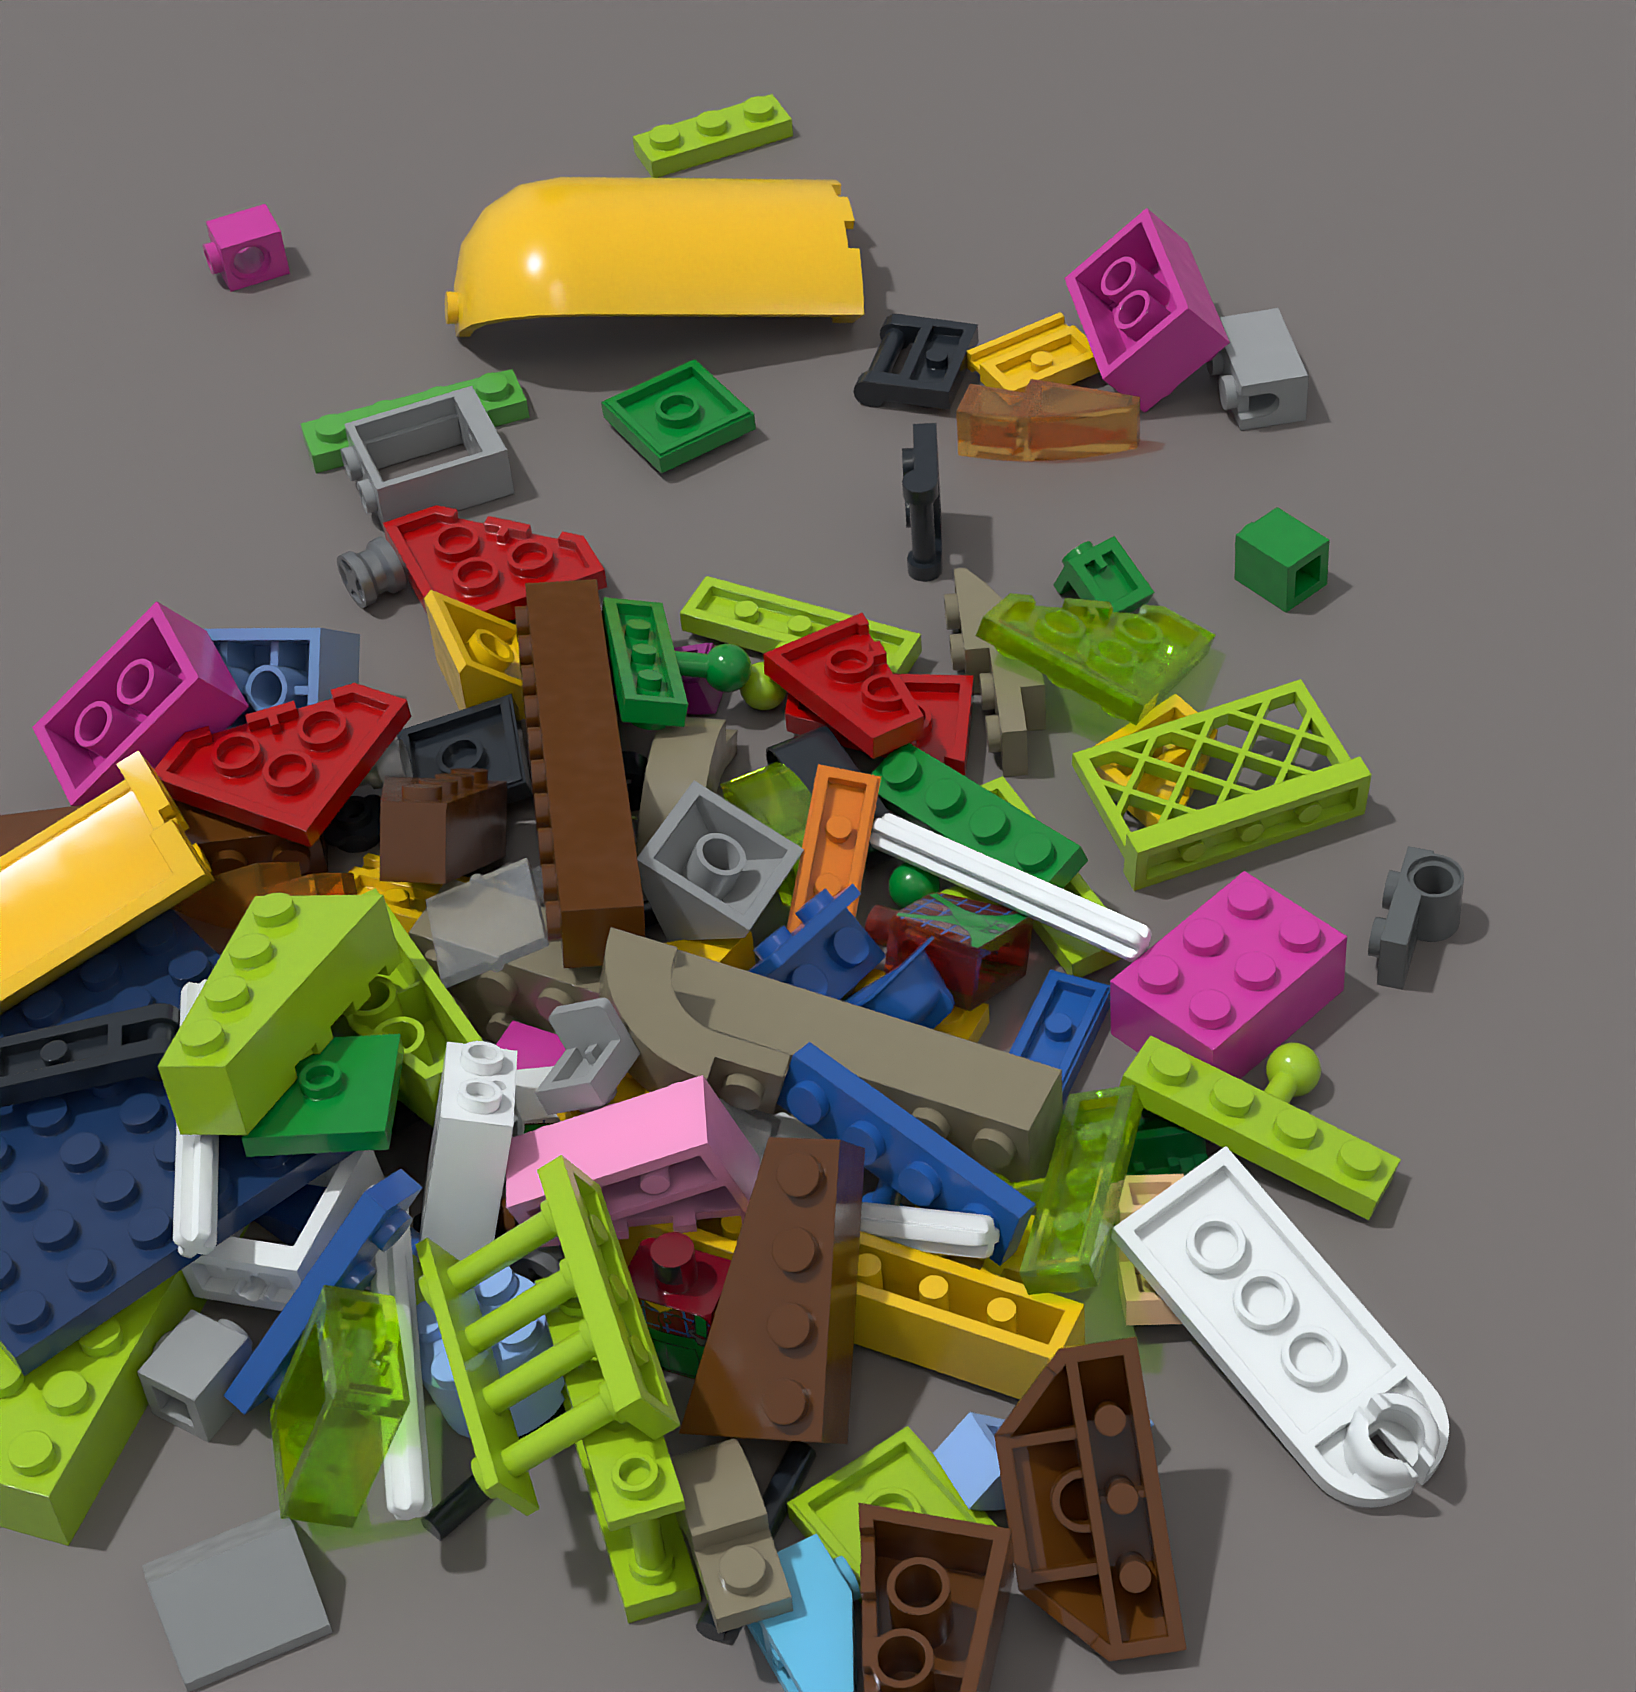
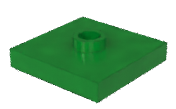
[601,359,756,474]
[242,1034,404,1157]

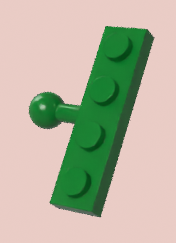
[601,597,752,730]
[871,743,1089,912]

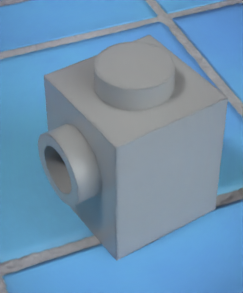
[137,1309,253,1442]

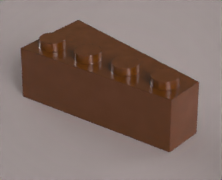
[679,1137,865,1444]
[858,1502,1015,1692]

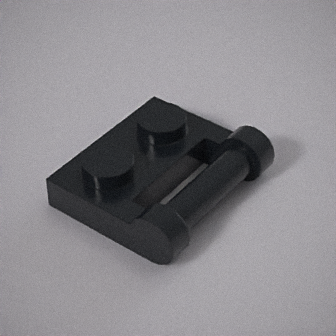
[853,314,979,410]
[902,423,943,582]

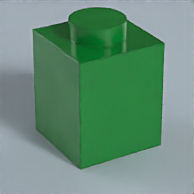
[1234,507,1330,613]

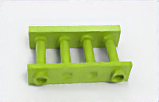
[415,1155,680,1516]
[535,1277,702,1624]

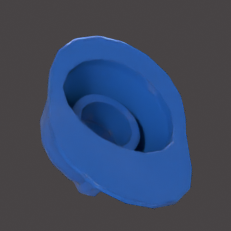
[843,936,955,1029]

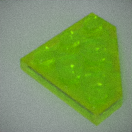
[976,593,1216,726]

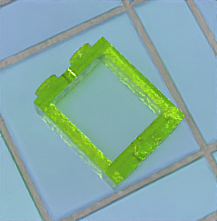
[270,1285,410,1528]

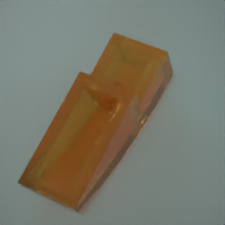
[956,379,1140,462]
[172,862,357,930]

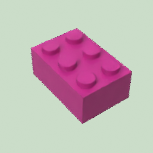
[1064,208,1230,413]
[32,601,249,806]
[1110,871,1347,1079]

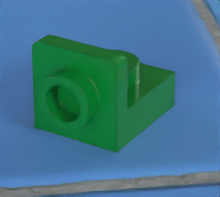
[1053,536,1155,628]

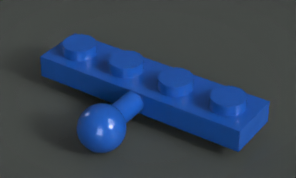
[777,1042,1036,1266]
[223,1169,423,1415]

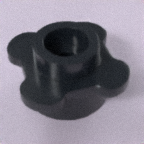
[324,794,381,853]

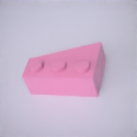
[506,1075,760,1248]

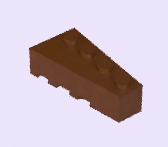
[379,768,507,884]

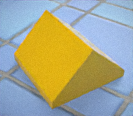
[424,590,525,720]

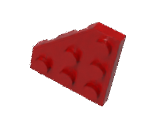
[383,505,607,621]
[155,683,412,847]

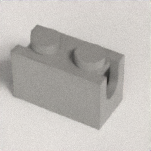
[1206,308,1308,431]

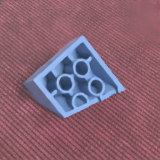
[204,628,360,729]

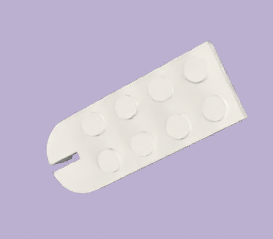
[1111,1146,1449,1508]

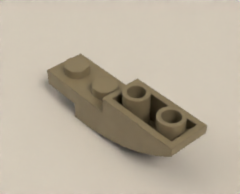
[944,568,1046,777]

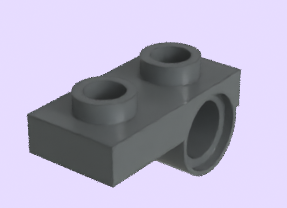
[1368,846,1464,990]

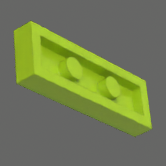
[632,94,793,178]

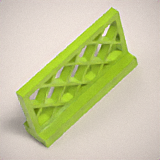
[1072,679,1372,891]

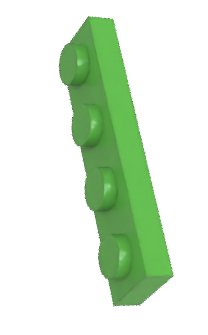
[300,369,529,473]

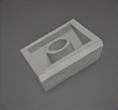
[637,780,804,941]
[142,1508,333,1692]

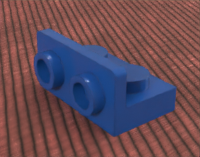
[748,884,887,1000]

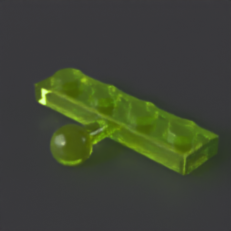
[990,1085,1143,1295]

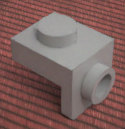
[535,998,640,1115]

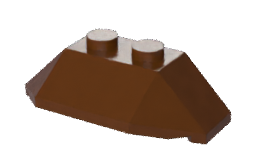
[994,1336,1187,1662]

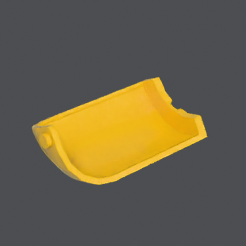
[445,177,864,337]
[0,750,215,1015]

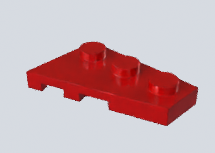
[763,612,924,759]
[785,674,974,777]

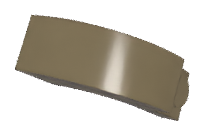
[637,717,738,857]
[598,927,790,1114]
[670,1438,793,1633]

